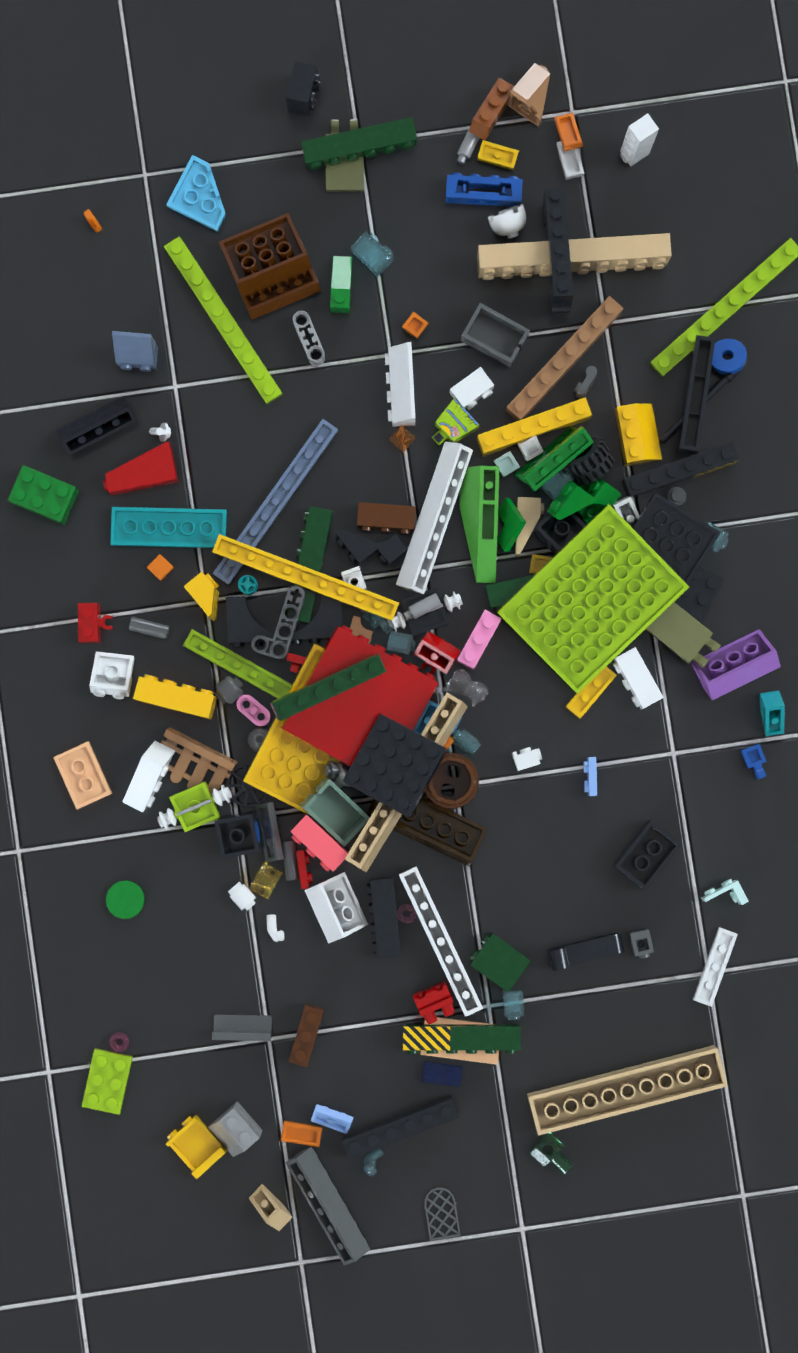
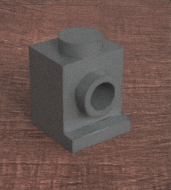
[628,928,654,959]

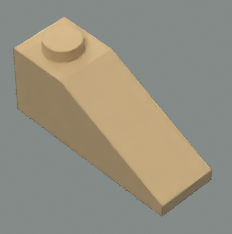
[515,497,544,557]

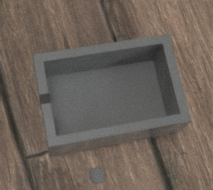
[461,303,530,368]

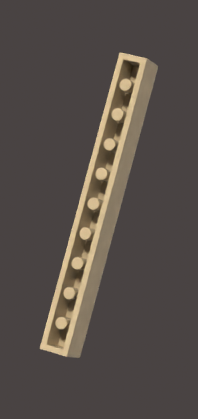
[345,693,467,872]

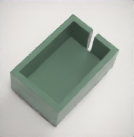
[299,777,370,847]

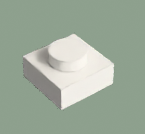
[517,436,544,461]

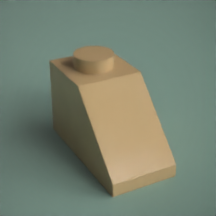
[249,1184,292,1231]

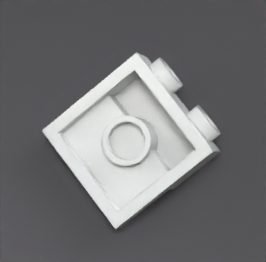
[89,652,135,699]

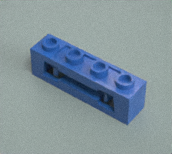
[445,173,523,207]

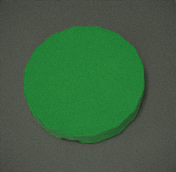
[106,880,145,919]

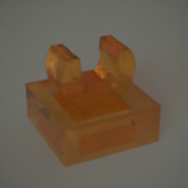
[389,425,416,453]

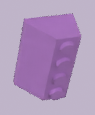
[691,629,781,700]

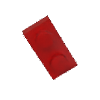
[296,849,313,889]

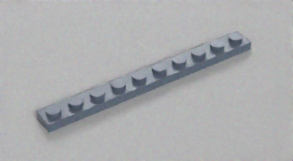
[213,419,339,585]

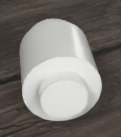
[228,882,256,911]

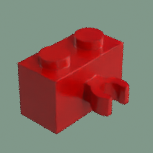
[78,603,113,643]
[414,631,461,674]

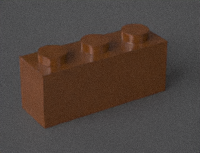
[357,502,416,535]
[289,1003,325,1067]

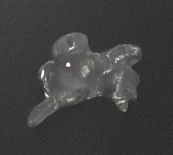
[434,669,489,707]

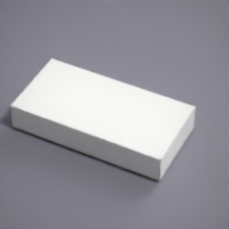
[556,141,584,180]

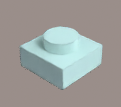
[494,451,520,478]

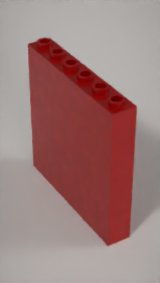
[280,625,439,766]

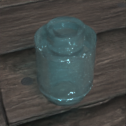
[452,728,481,756]

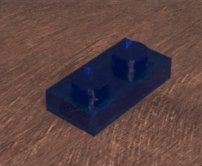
[422,1062,463,1087]

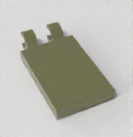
[326,119,364,192]
[646,602,721,668]

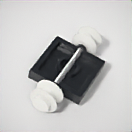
[387,588,463,637]

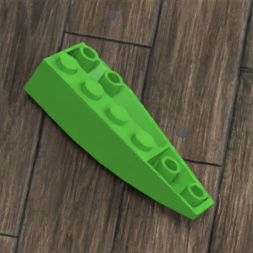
[459,466,499,583]

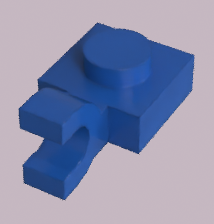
[741,744,767,780]

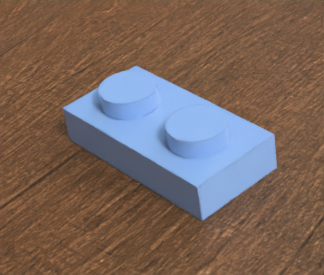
[583,757,597,796]
[311,1104,353,1134]

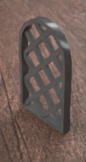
[424,1187,461,1241]

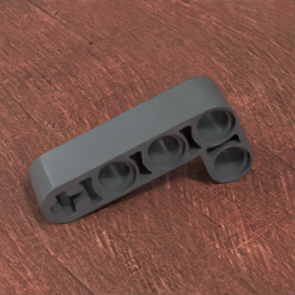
[251,586,305,659]

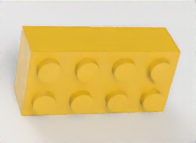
[133,674,218,720]

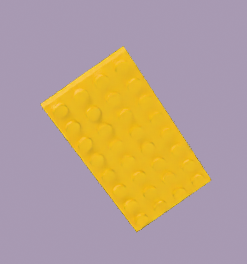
[243,644,340,815]

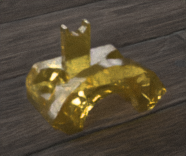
[249,861,283,899]

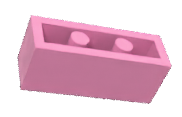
[457,610,502,670]

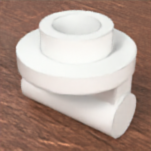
[149,423,171,442]

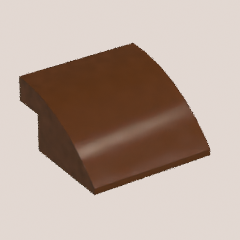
[219,213,321,320]

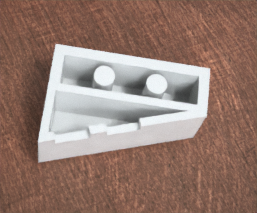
[123,741,175,812]

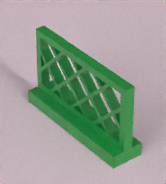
[514,426,594,491]

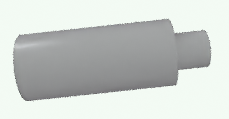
[457,127,479,164]
[403,593,442,620]

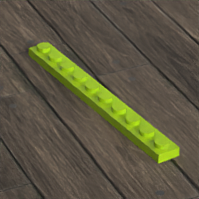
[164,236,282,404]
[650,238,798,377]

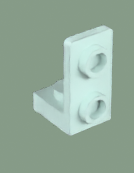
[701,879,749,905]

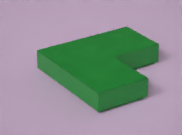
[497,498,526,552]

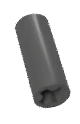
[129,617,170,640]
[281,841,300,881]

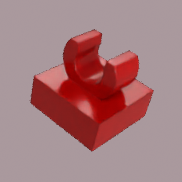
[286,653,307,673]

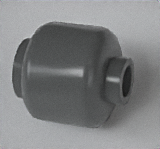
[215,676,244,704]

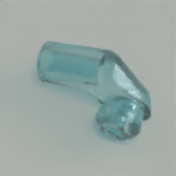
[363,1148,384,1176]

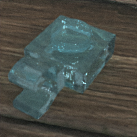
[362,612,393,634]

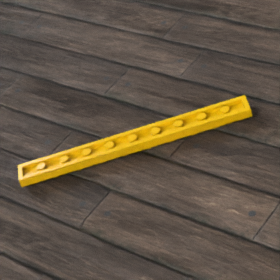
[212,534,399,621]

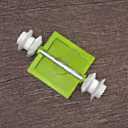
[157,782,232,832]

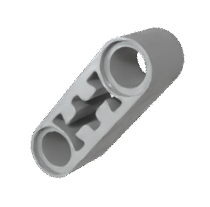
[293,311,325,366]

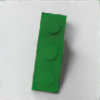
[547,478,621,520]

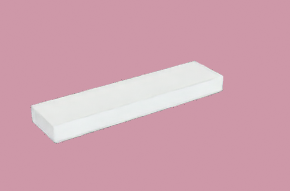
[693,927,738,1007]

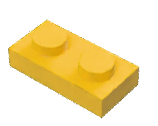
[477,140,519,171]

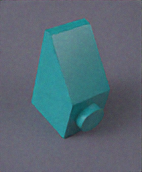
[760,690,785,737]

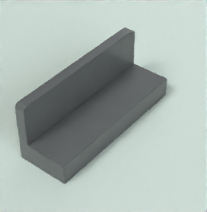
[212,1014,272,1041]

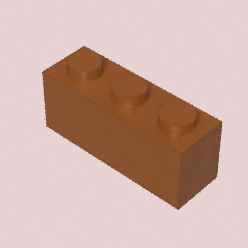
[469,78,514,141]

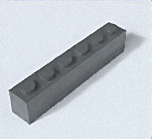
[285,1147,370,1265]

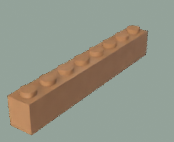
[506,296,624,421]

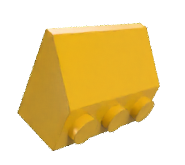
[614,403,662,466]
[184,572,219,621]

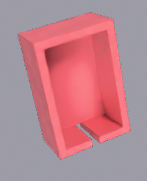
[291,814,349,872]

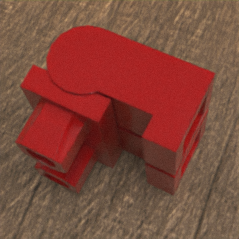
[412,980,454,1025]

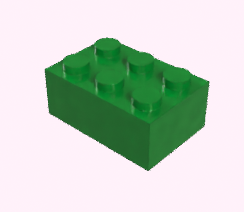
[8,465,79,525]

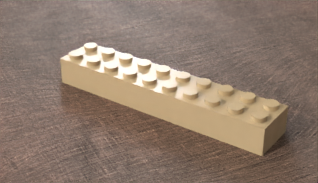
[477,233,672,280]
[527,1045,728,1135]

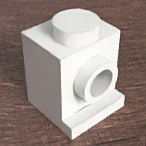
[341,566,367,590]
[512,747,542,771]

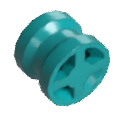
[238,575,258,595]

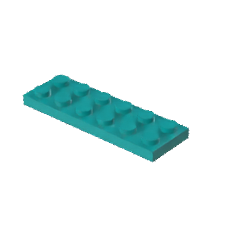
[111,507,227,548]

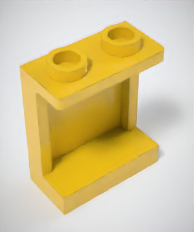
[166,1115,227,1180]

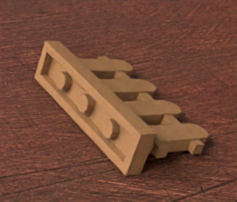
[161,727,238,795]

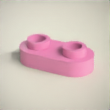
[237,695,271,726]

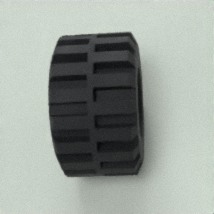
[564,436,615,485]

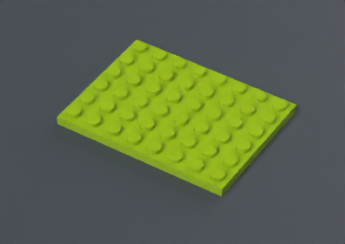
[497,504,689,694]

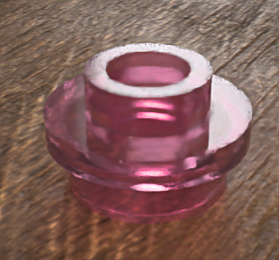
[397,904,416,923]
[110,1032,129,1052]

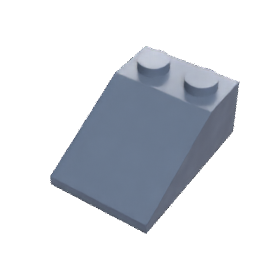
[112,331,158,372]

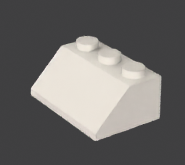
[305,872,368,944]

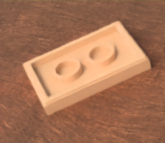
[53,741,113,810]

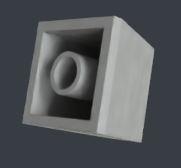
[208,1101,263,1157]

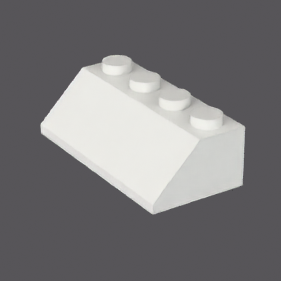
[385,342,415,427]

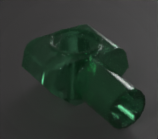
[530,1132,573,1175]

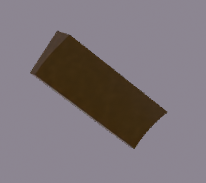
[367,797,488,867]

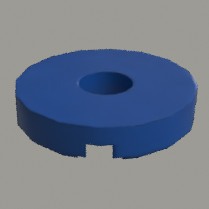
[711,339,747,375]

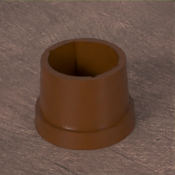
[424,752,479,810]

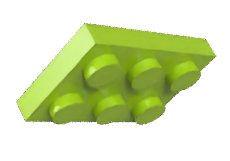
[82,1048,133,1115]

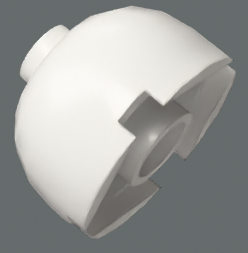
[488,204,526,239]

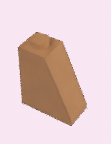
[508,63,550,127]

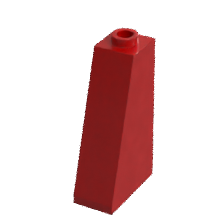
[103,442,178,496]

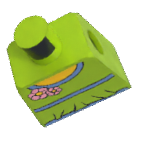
[432,398,479,445]

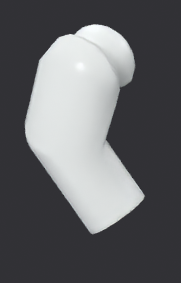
[267,914,285,942]

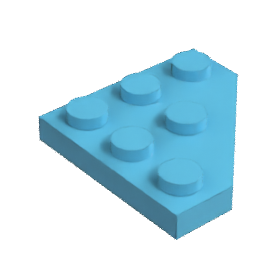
[166,155,226,232]

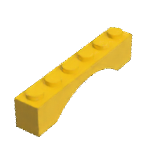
[477,397,592,457]

